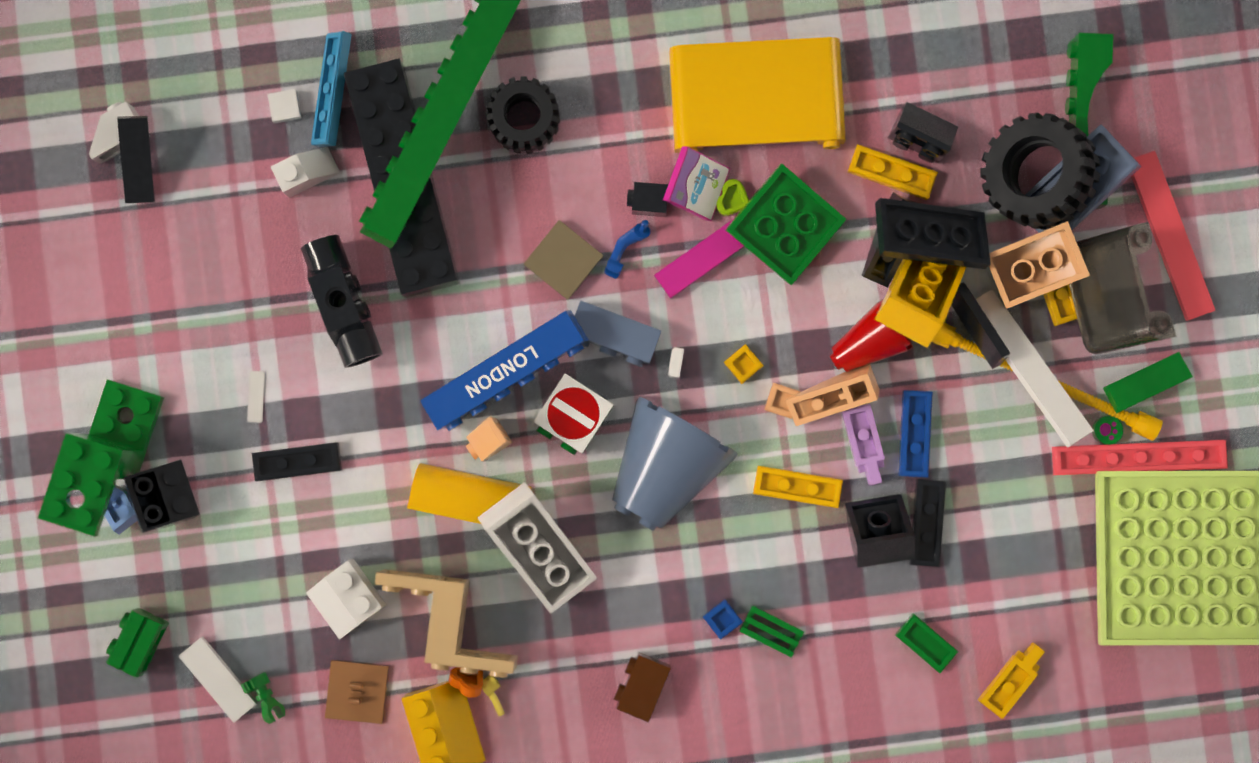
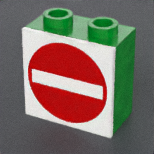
[534,374,614,455]

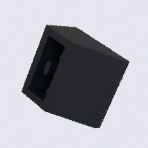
[888,102,958,163]
[123,460,200,533]

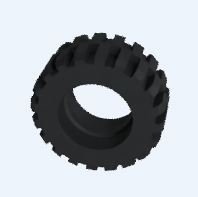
[980,112,1100,229]

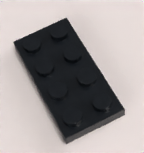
[875,198,991,269]

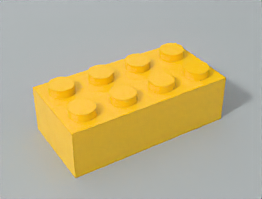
[875,259,966,347]

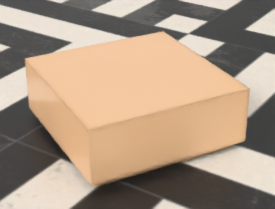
[764,383,801,419]

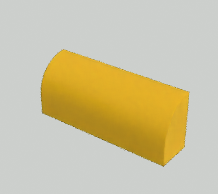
[407,463,532,524]

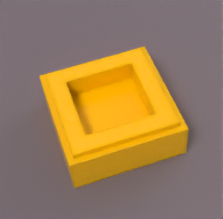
[723,344,764,384]

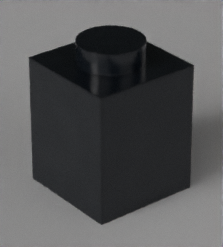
[627,182,668,217]

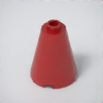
[830,299,914,372]

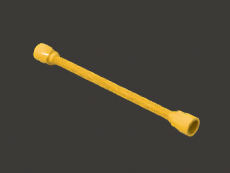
[932,322,1163,441]

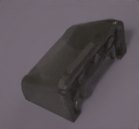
[1069,222,1176,354]

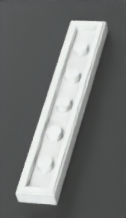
[976,289,1094,448]

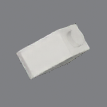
[89,102,150,164]
[271,147,341,198]

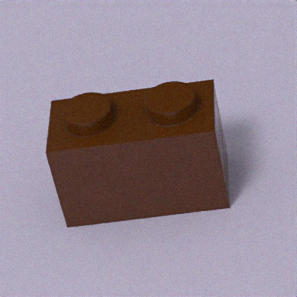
[613,652,671,723]

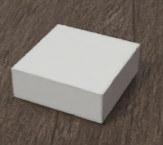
[267,89,302,124]
[668,347,684,379]

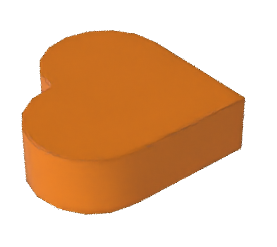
[448,667,483,698]

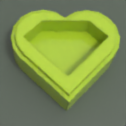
[716,179,749,216]

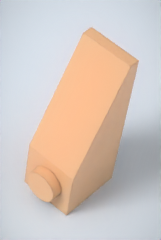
[786,364,880,426]
[466,416,513,462]

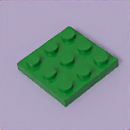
[725,163,847,286]

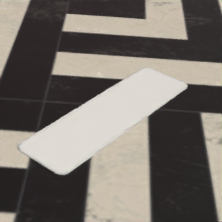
[247,371,265,423]

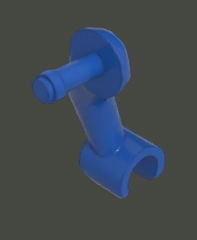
[604,220,651,279]

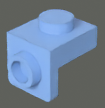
[105,484,138,535]

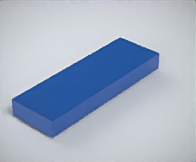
[898,390,933,478]

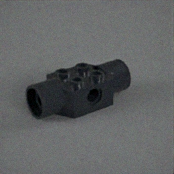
[301,235,383,368]

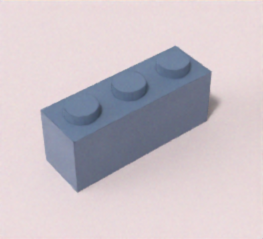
[575,300,661,367]

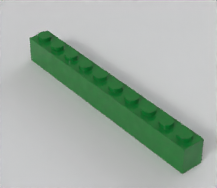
[359,0,521,249]

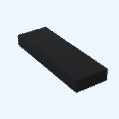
[117,116,155,203]
[951,282,1010,369]
[252,442,342,482]
[909,479,946,568]

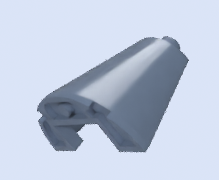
[612,396,738,531]

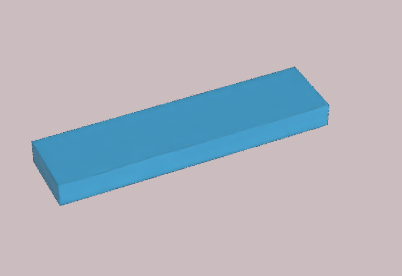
[311,31,352,147]

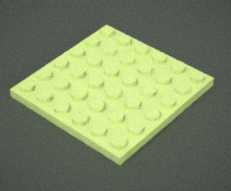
[1095,471,1259,645]

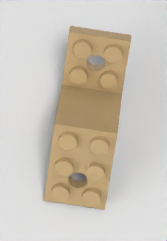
[375,569,518,678]

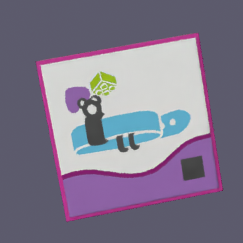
[663,146,730,221]

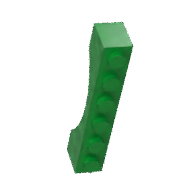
[1065,32,1114,209]

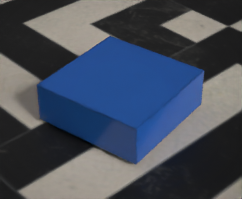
[702,599,743,640]

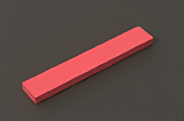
[1131,150,1216,321]
[1052,440,1228,475]

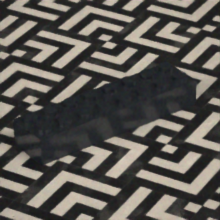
[344,58,460,298]

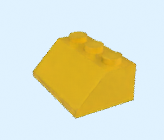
[401,681,486,763]

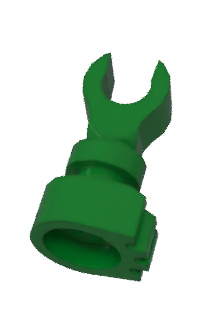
[241,672,285,724]

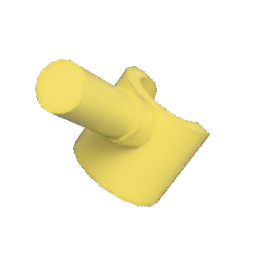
[482,675,505,716]

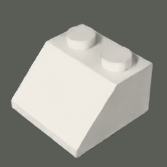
[306,559,387,640]

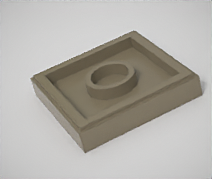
[523,220,604,300]

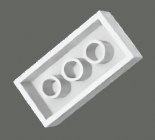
[478,482,597,614]

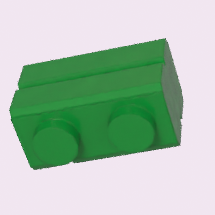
[106,608,169,678]

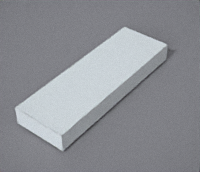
[179,637,258,723]

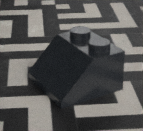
[845,494,915,568]

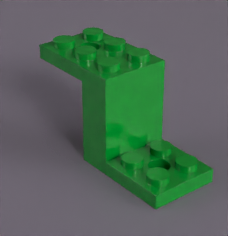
[37,379,164,537]

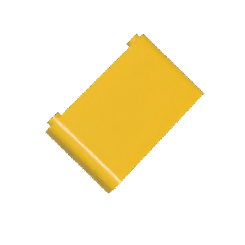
[669,37,846,153]

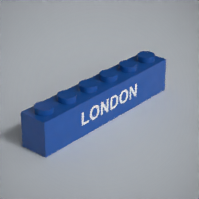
[420,310,589,431]

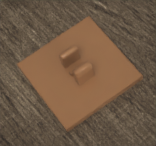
[325,660,389,724]

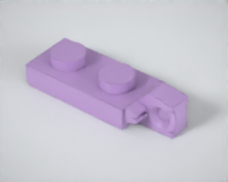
[841,404,885,486]

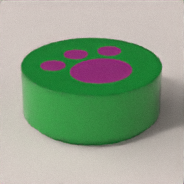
[1092,416,1123,445]

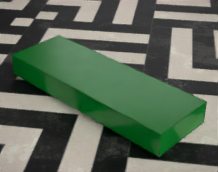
[1103,352,1193,414]

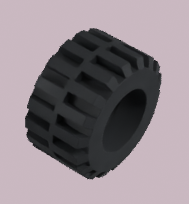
[487,76,560,154]

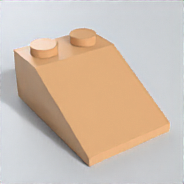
[989,221,1090,309]

